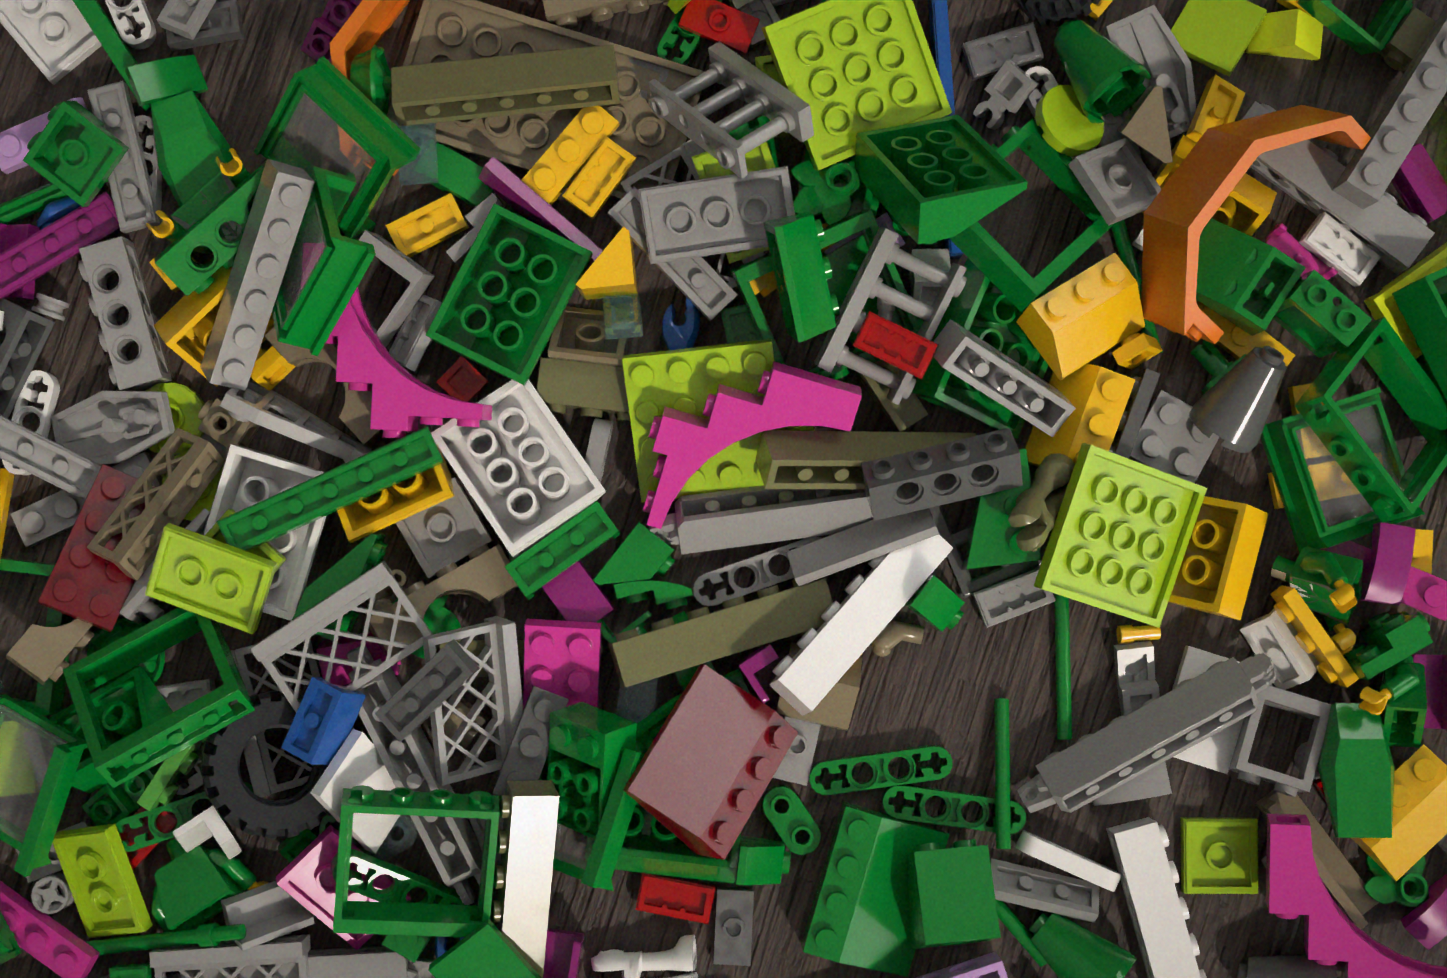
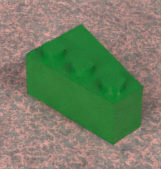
[961,449,1041,570]

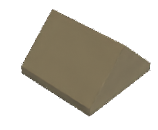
[1117,85,1173,163]
[548,306,631,367]
[776,642,862,731]

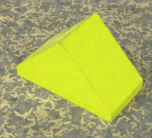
[1246,8,1323,61]

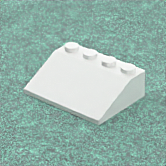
[431,379,606,559]
[204,445,327,621]

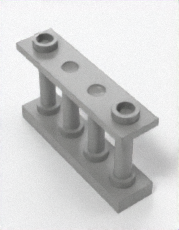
[648,41,814,178]
[814,227,967,405]

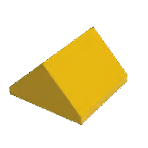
[575,226,638,300]

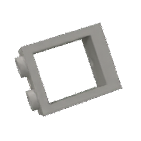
[359,230,435,348]
[1229,685,1331,797]

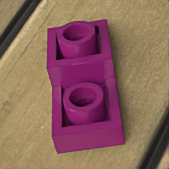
[300,0,362,64]
[1361,522,1416,606]
[1400,874,1447,950]

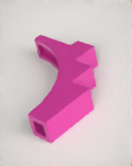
[304,243,492,438]
[643,361,862,529]
[1266,813,1447,978]

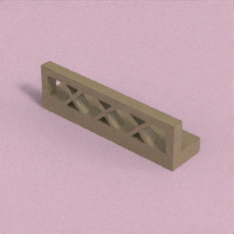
[87,428,226,581]
[1255,789,1379,929]

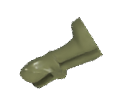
[1008,453,1075,552]

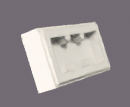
[1298,212,1381,287]

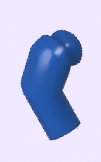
[36,196,81,230]

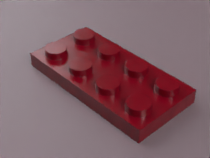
[38,464,156,632]

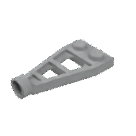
[220,379,372,463]

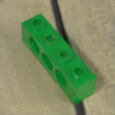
[155,160,267,296]

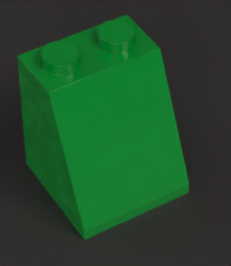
[907,839,1001,949]

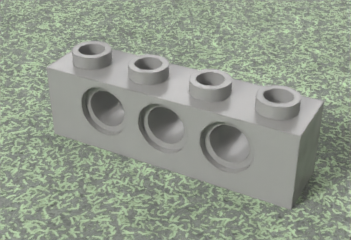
[78,236,173,391]
[934,319,1075,437]

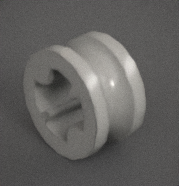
[31,293,70,321]

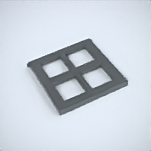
[930,497,1050,598]

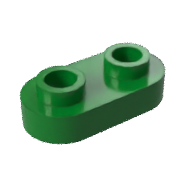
[763,785,821,855]

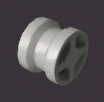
[31,872,74,914]

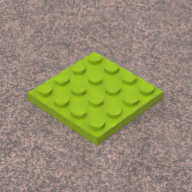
[761,0,952,170]
[622,339,783,502]
[1034,443,1207,628]

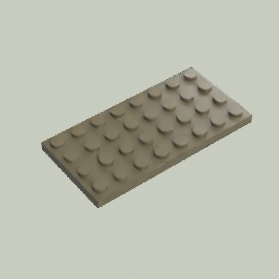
[387,0,705,200]

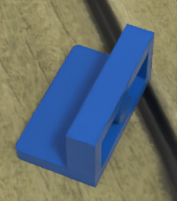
[281,677,366,765]

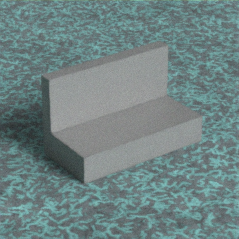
[221,881,315,951]

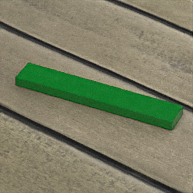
[217,426,444,551]

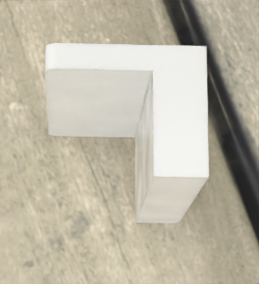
[1240,609,1319,690]
[172,806,242,859]

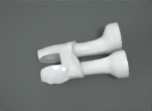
[591,935,698,978]

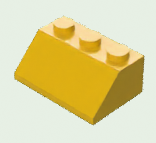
[1142,135,1277,236]
[1016,253,1145,380]
[153,266,292,387]
[1024,364,1135,467]
[337,442,454,543]
[1169,496,1269,621]
[1351,744,1447,881]

